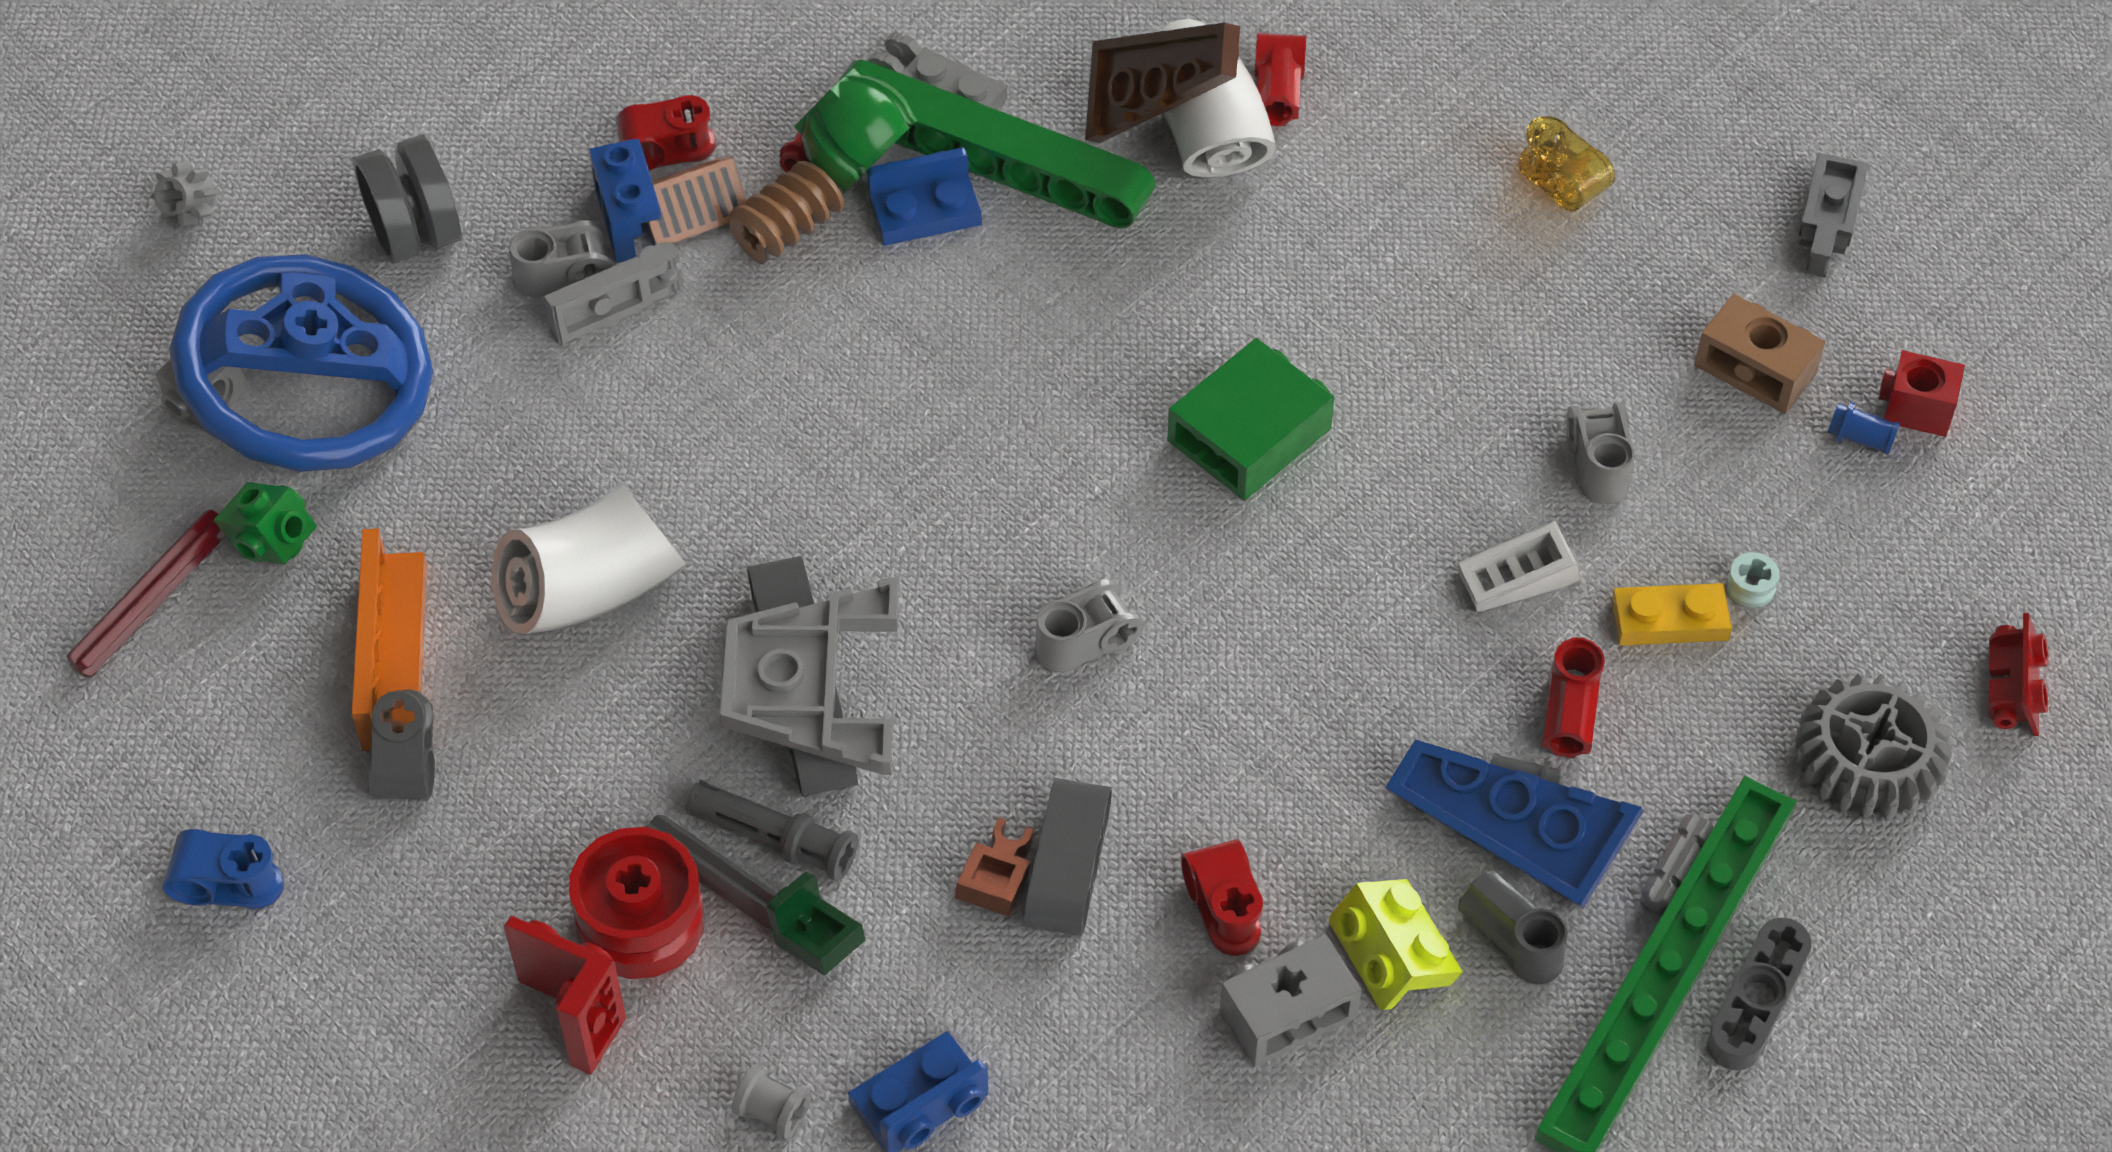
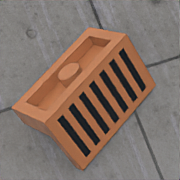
[647,157,747,245]

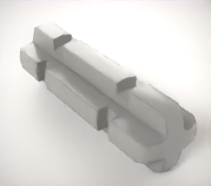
[1640,813,1713,915]

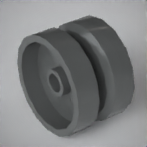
[352,134,462,264]

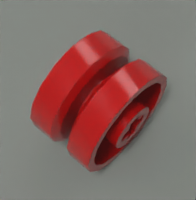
[569,827,704,979]

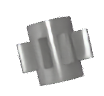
[151,161,219,227]

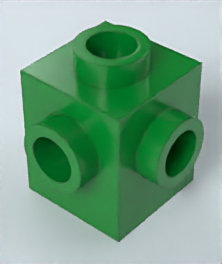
[214,482,317,565]

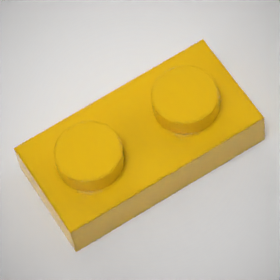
[1611,583,1732,646]

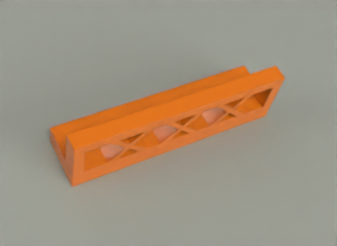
[352,528,427,751]

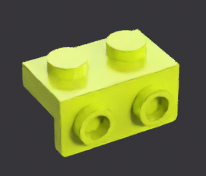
[1328,879,1463,1010]

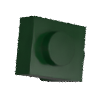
[767,872,866,976]

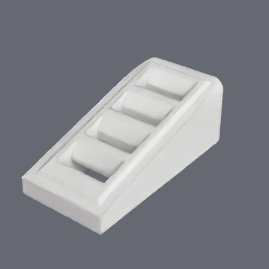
[1455,521,1581,612]

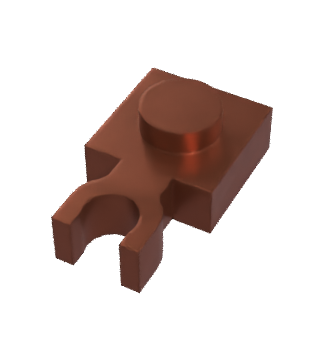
[955,818,1034,916]

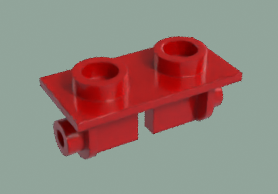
[1988,612,2049,736]

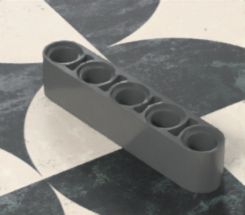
[747,556,858,797]

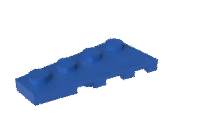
[1385,739,1644,909]

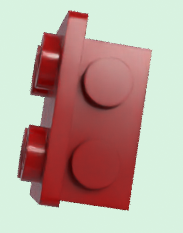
[504,916,627,1075]

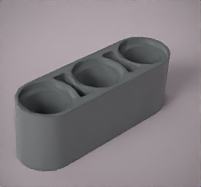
[1024,778,1112,936]

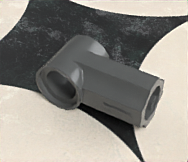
[1458,871,1568,984]

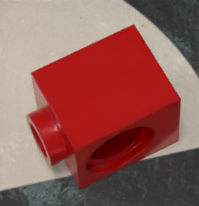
[1878,350,1965,437]

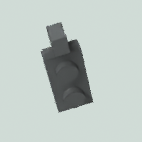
[1798,152,1869,277]

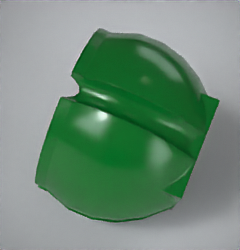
[794,69,918,193]

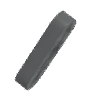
[1707,918,1812,1070]

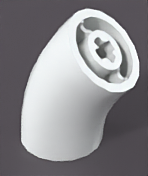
[1156,19,1277,178]
[492,484,687,634]

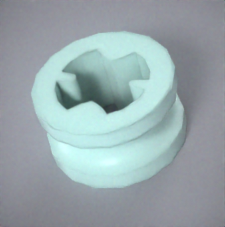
[1726,552,1780,608]

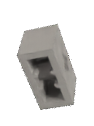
[1220,934,1362,1067]

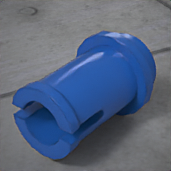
[1827,401,1900,455]

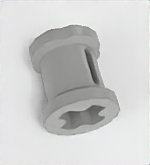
[731,1064,811,1139]

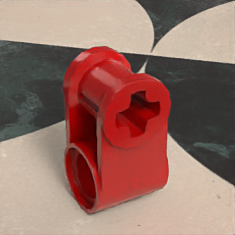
[616,95,716,171]
[1180,839,1263,956]

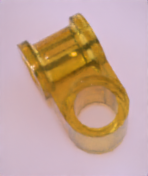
[1518,116,1616,212]

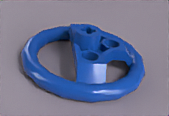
[169,254,433,472]

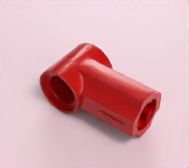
[1254,33,1306,126]
[1542,637,1605,758]

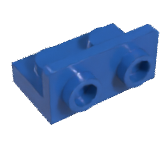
[589,139,661,263]
[867,148,982,246]
[848,1031,989,1152]

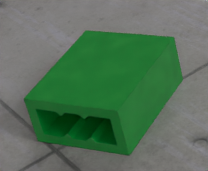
[1167,337,1335,501]

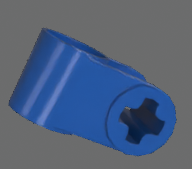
[162,829,284,909]

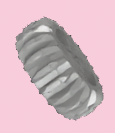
[1794,673,1952,821]

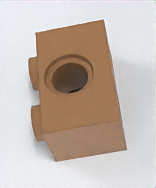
[1694,293,1826,414]

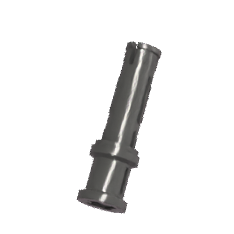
[685,780,858,882]

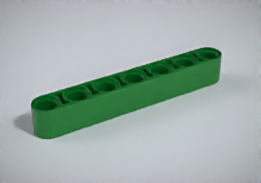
[833,59,1156,229]

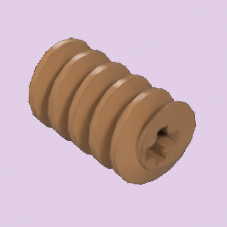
[729,161,845,264]

